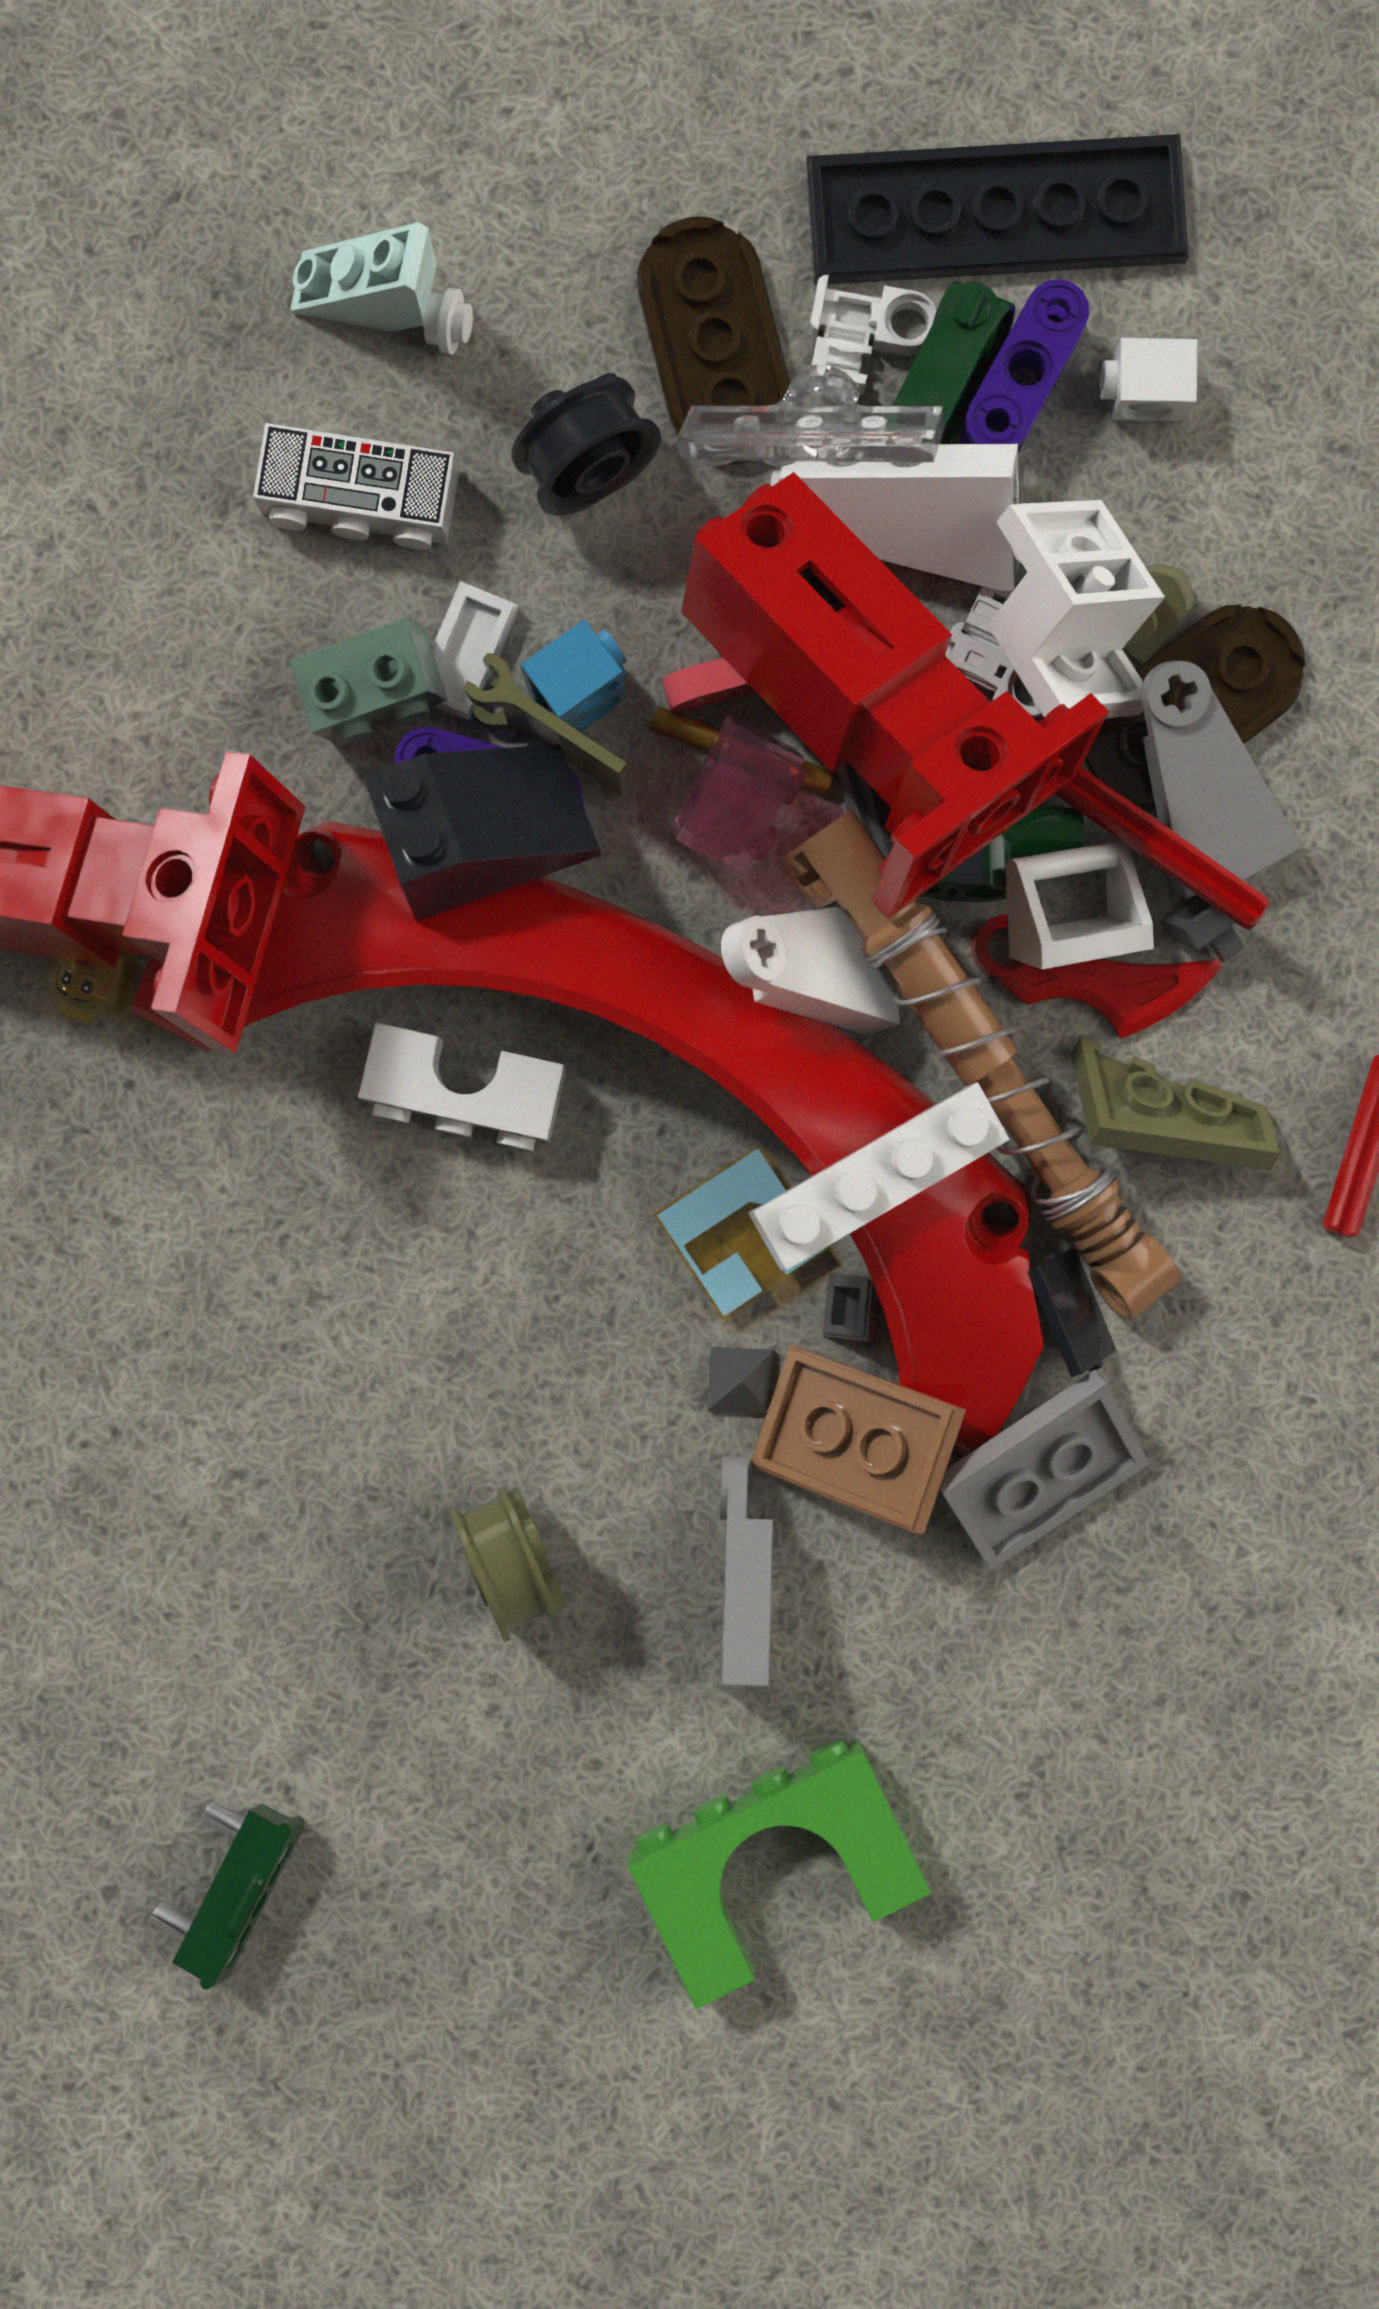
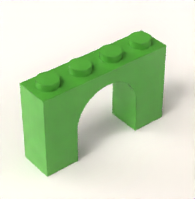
[627,1738,931,2009]

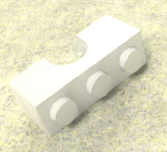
[358,1022,567,1151]

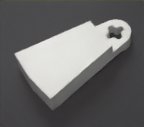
[721,906,900,1035]

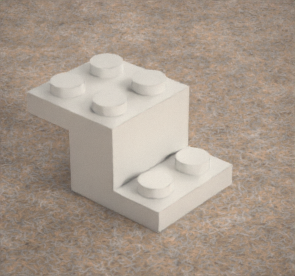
[987,500,1165,719]

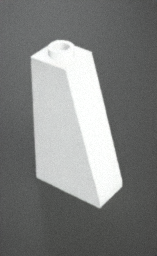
[771,444,1020,591]

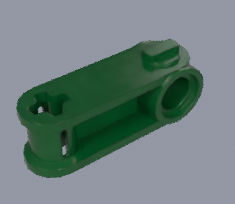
[886,281,1015,445]

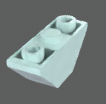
[290,222,437,332]

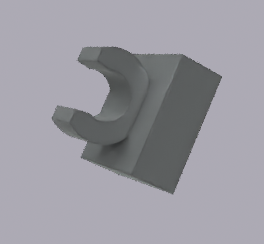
[1161,895,1244,963]

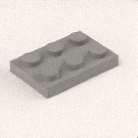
[939,1370,1150,1571]

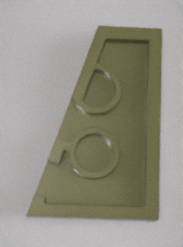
[1072,1036,1281,1170]

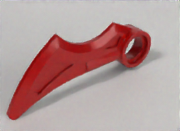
[971,914,1221,1039]

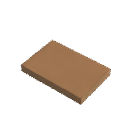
[749,1345,966,1534]

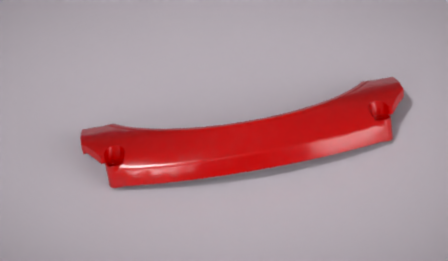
[131,821,1045,1455]

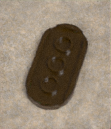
[637,216,792,465]
[1082,604,1305,806]

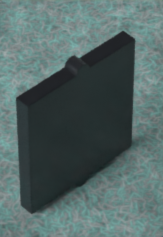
[1028,1247,1117,1377]

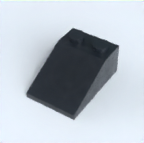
[363,744,602,922]

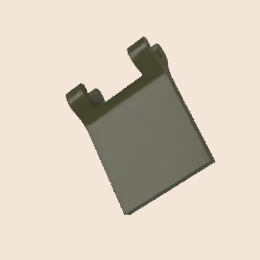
[464,653,629,797]

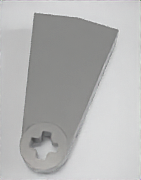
[1141,661,1302,898]
[720,1456,773,1693]

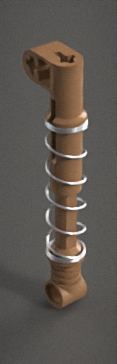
[783,809,1181,1321]

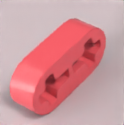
[662,657,756,713]

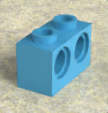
[521,619,628,732]

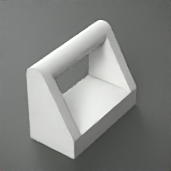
[1006,841,1154,969]

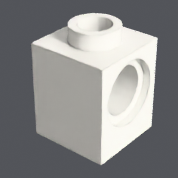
[1100,338,1197,422]

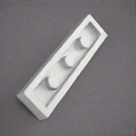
[748,1082,1010,1271]

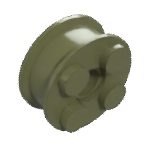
[449,1486,568,1642]

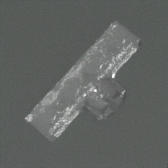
[677,365,944,467]

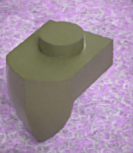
[1123,564,1194,663]

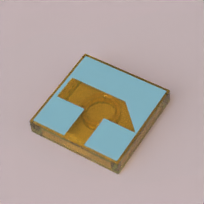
[653,1144,829,1320]

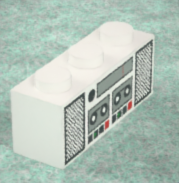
[253,423,459,550]

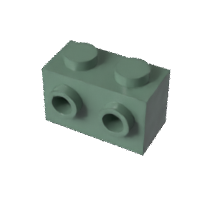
[289,617,448,746]

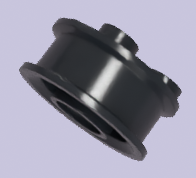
[511,373,661,516]

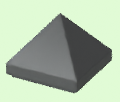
[823,1273,882,1342]
[708,1347,774,1414]

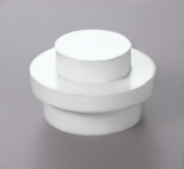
[424,288,473,354]

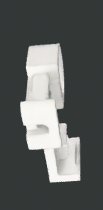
[808,275,937,395]
[945,586,1042,718]

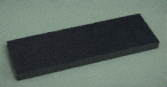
[806,134,1189,285]

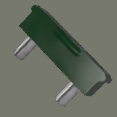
[150,1801,305,1989]

